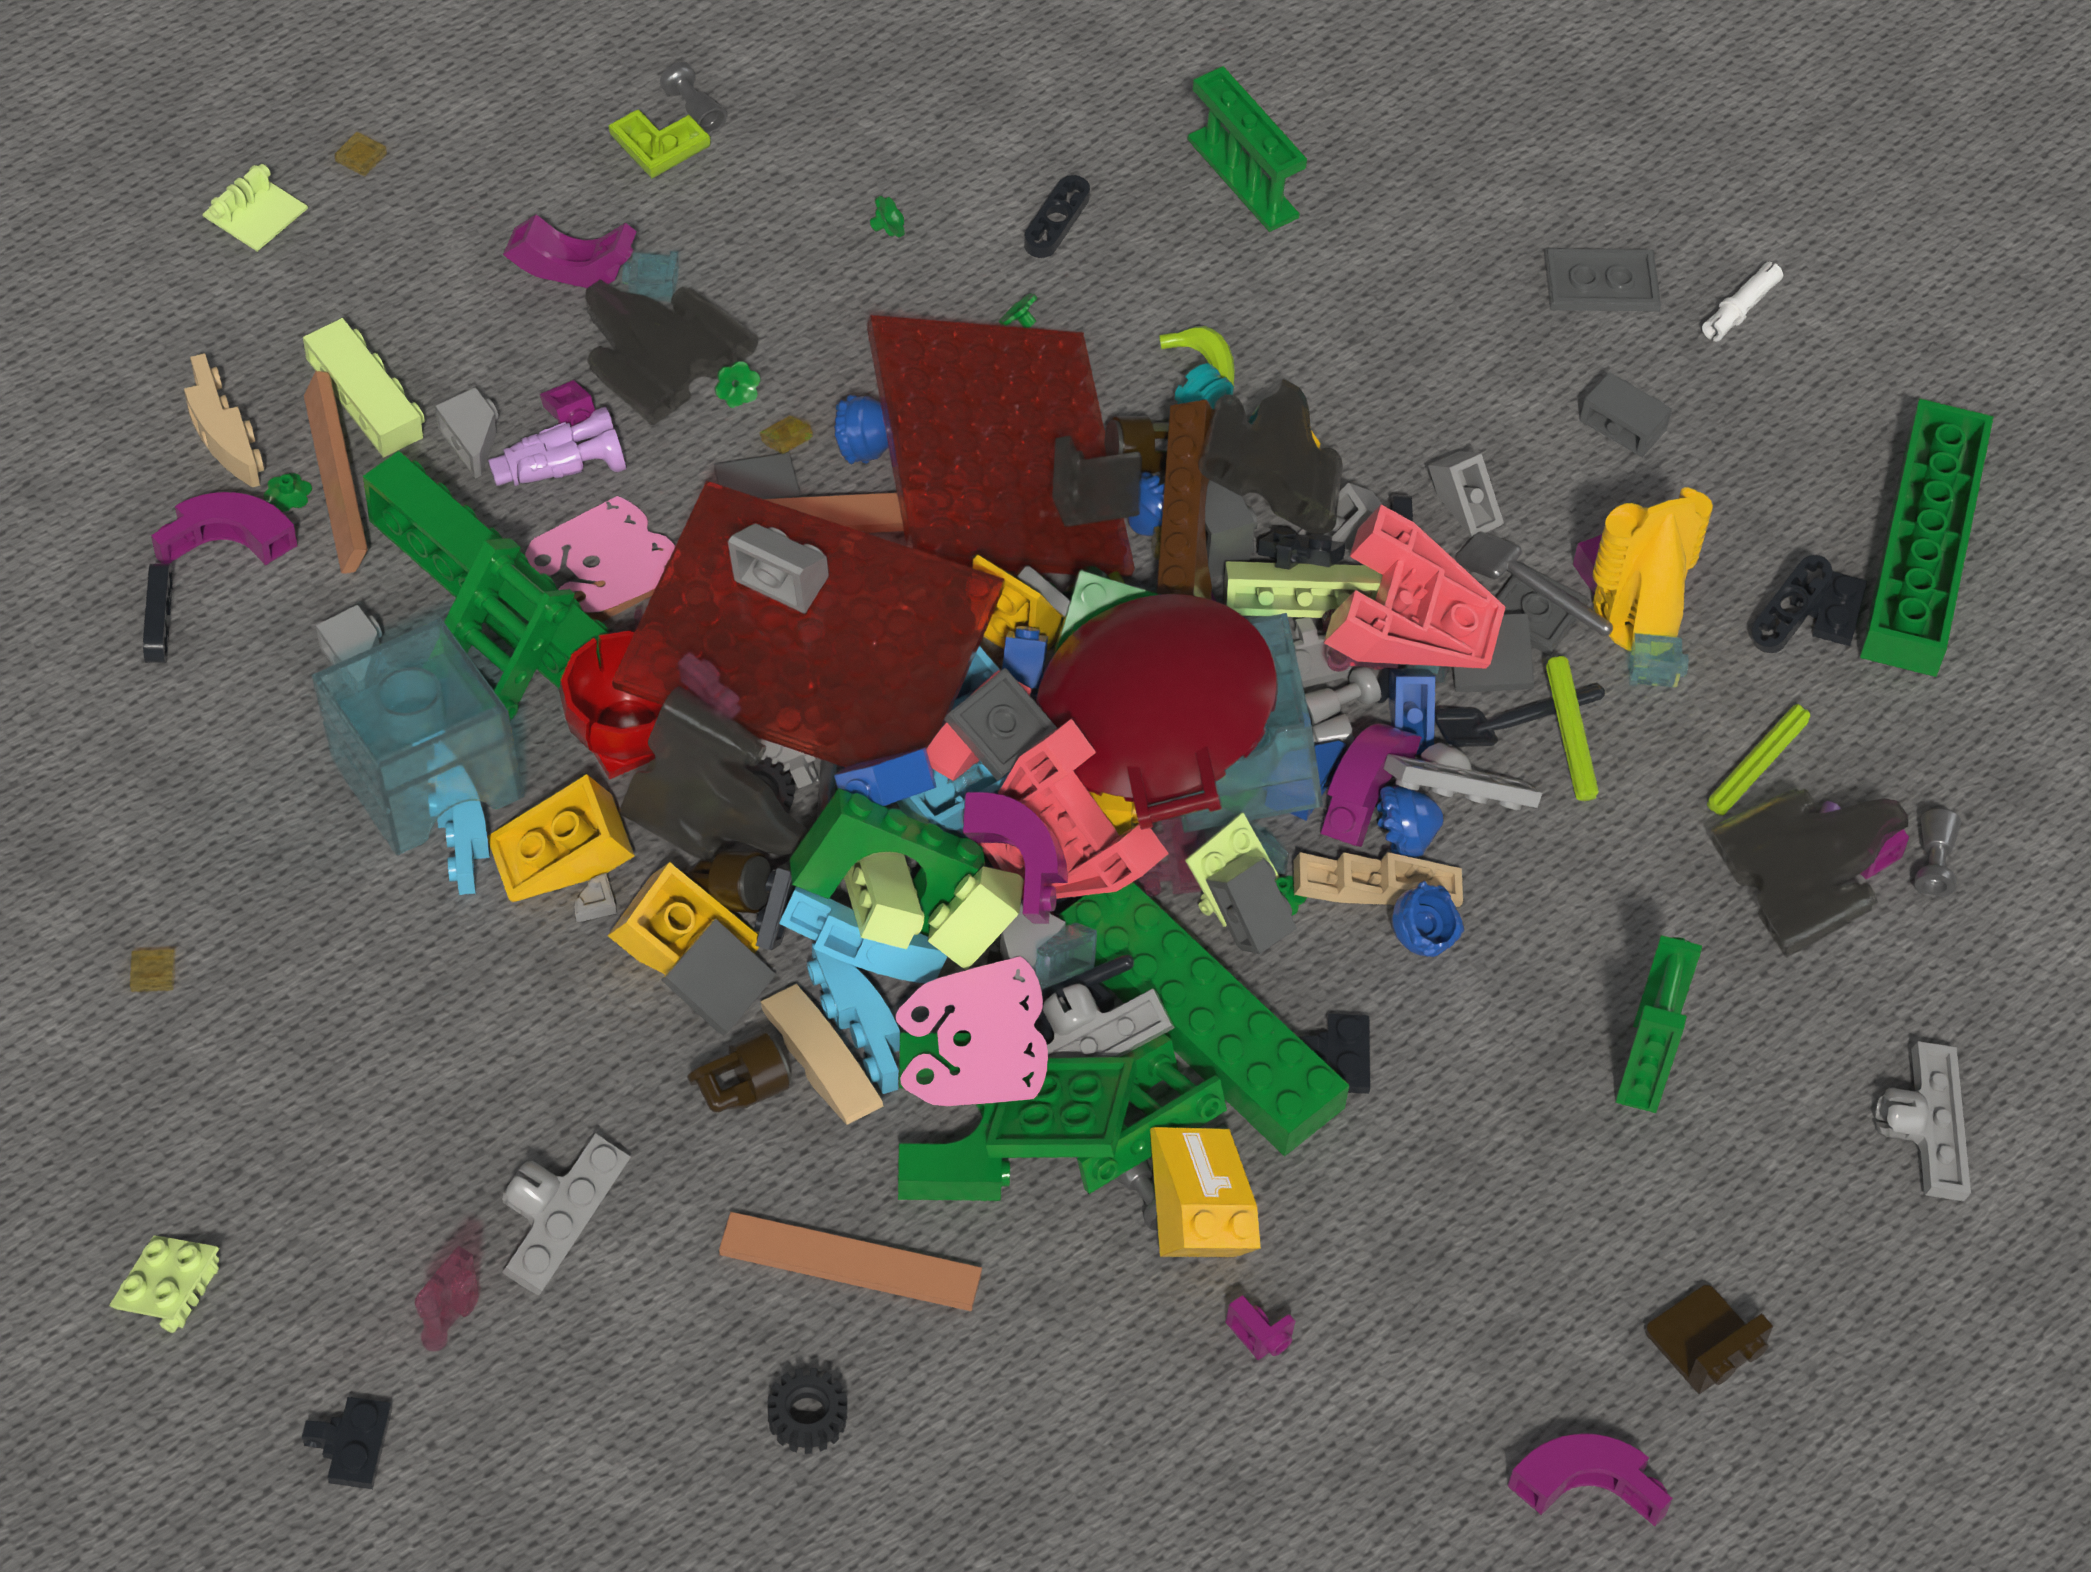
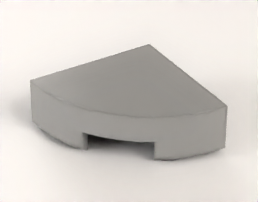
[574,873,616,923]

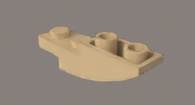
[184,353,264,487]

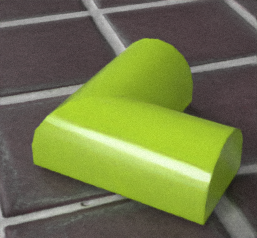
[608,109,710,179]

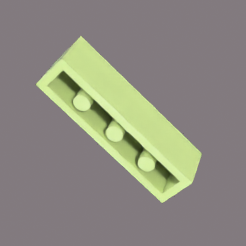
[303,318,425,458]
[1224,561,1383,618]
[844,852,924,949]

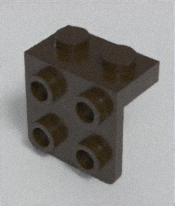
[1645,1285,1773,1394]

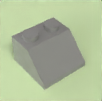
[728,523,829,614]

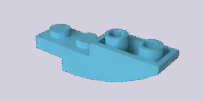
[425,740,490,895]
[779,887,948,984]
[807,943,900,1094]

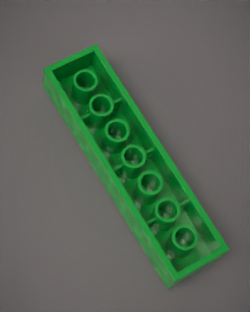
[1860,398,1994,677]
[363,451,610,689]
[1059,882,1350,1157]

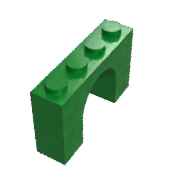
[790,788,985,937]
[898,1033,1010,1201]

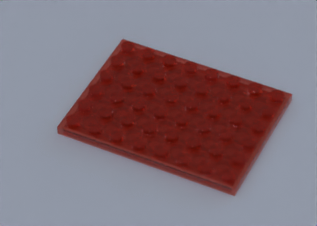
[866,315,1135,577]
[612,481,1005,768]

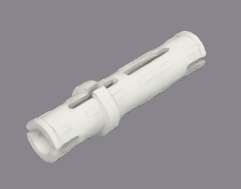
[1702,261,1783,342]

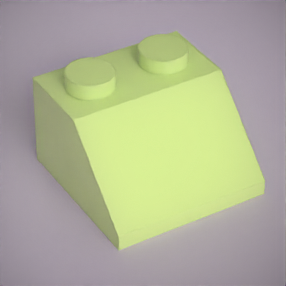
[928,866,1024,970]

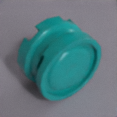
[1174,363,1234,414]

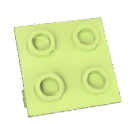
[203,164,308,252]
[1185,813,1280,927]
[109,1235,219,1333]

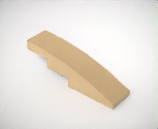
[1293,852,1463,907]
[760,984,884,1125]

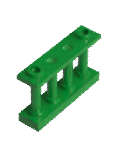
[1187,66,1307,232]
[420,538,575,727]
[1616,935,1702,1113]
[1077,1034,1227,1194]

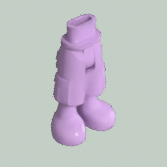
[488,407,626,486]

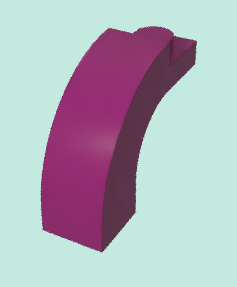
[503,214,637,288]
[151,492,297,565]
[1320,723,1422,847]
[963,792,1068,924]
[1508,1434,1673,1526]

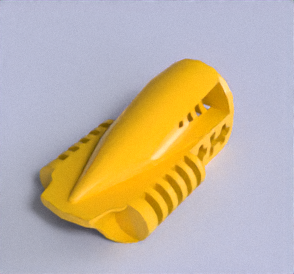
[1592,487,1713,654]

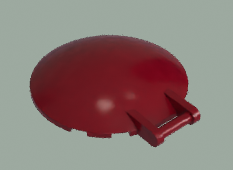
[1036,594,1278,830]

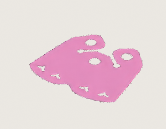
[525,496,685,612]
[896,956,1048,1106]

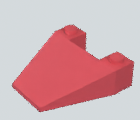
[1324,504,1506,669]
[977,719,1169,899]

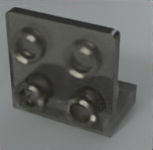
[1052,436,1142,527]

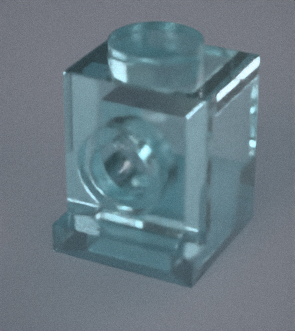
[622,251,679,302]
[1629,633,1688,688]

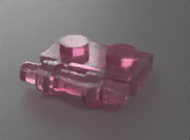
[1134,817,1206,896]

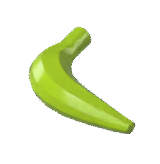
[1159,326,1234,398]

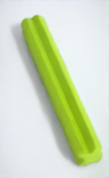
[1546,656,1599,801]
[1707,704,1811,816]

